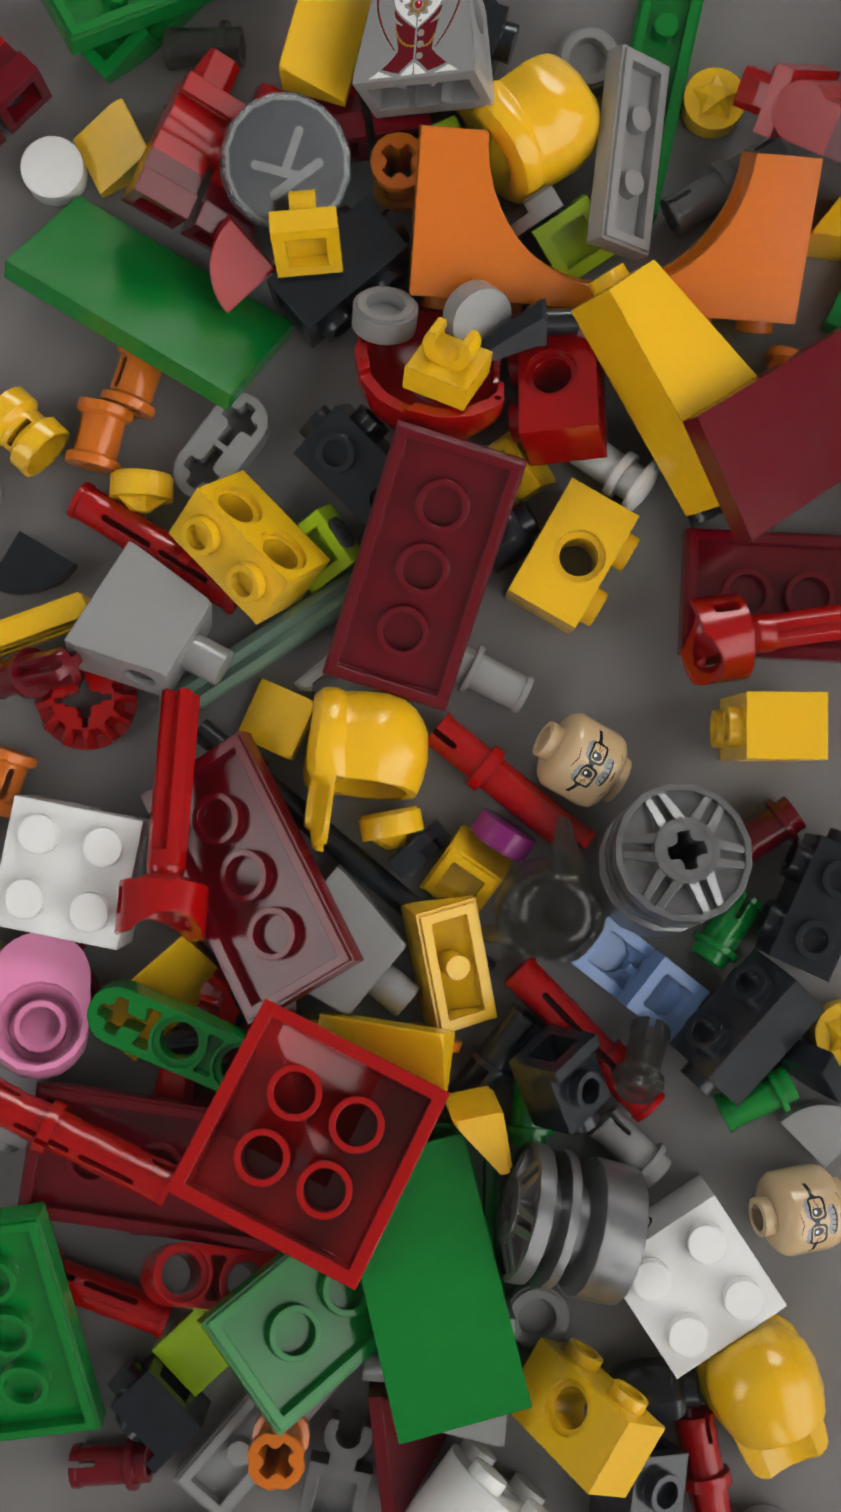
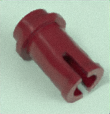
[744,796,806,863]
[68,1437,153,1491]

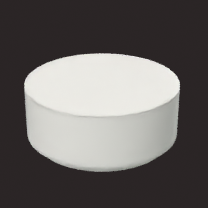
[20,136,88,207]

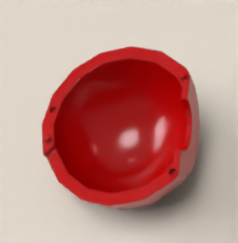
[354,303,504,440]

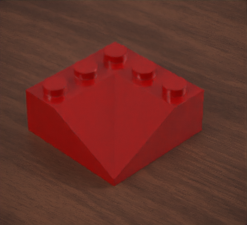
[165,998,450,1290]

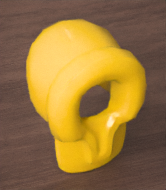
[455,53,600,204]
[303,687,428,852]
[695,1314,829,1479]

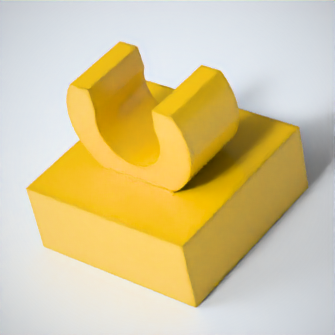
[268,189,343,278]
[402,317,493,411]

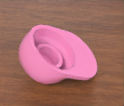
[0,933,91,1080]

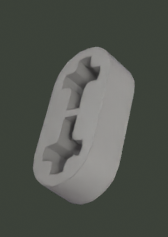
[173,393,271,500]

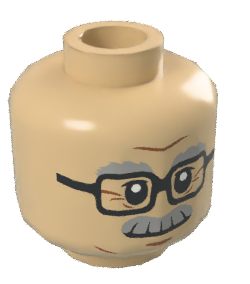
[532,713,632,807]
[748,1164,841,1256]

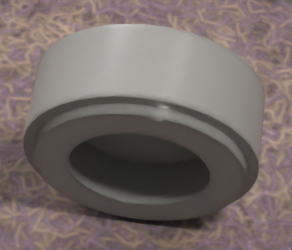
[557,27,617,97]
[442,280,512,347]
[352,286,418,345]
[507,1281,569,1349]

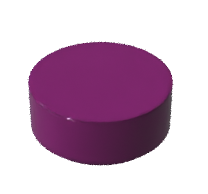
[471,807,537,862]

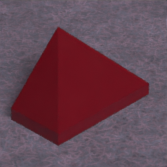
[368,1381,448,1512]

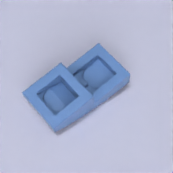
[563,908,710,1041]

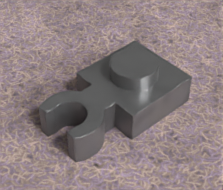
[298,1408,374,1512]

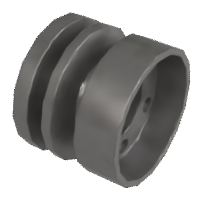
[589,784,753,937]
[493,1141,649,1306]

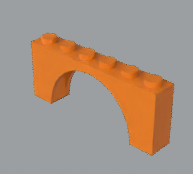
[408,124,823,334]

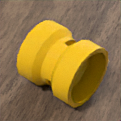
[0,386,70,477]

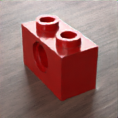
[508,327,607,466]

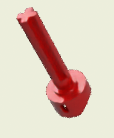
[680,592,841,685]
[114,688,209,941]

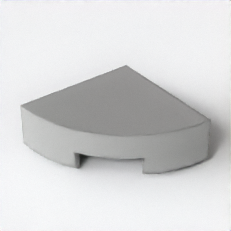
[505,185,563,238]
[776,1102,841,1168]

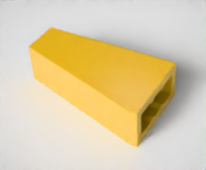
[571,260,757,517]

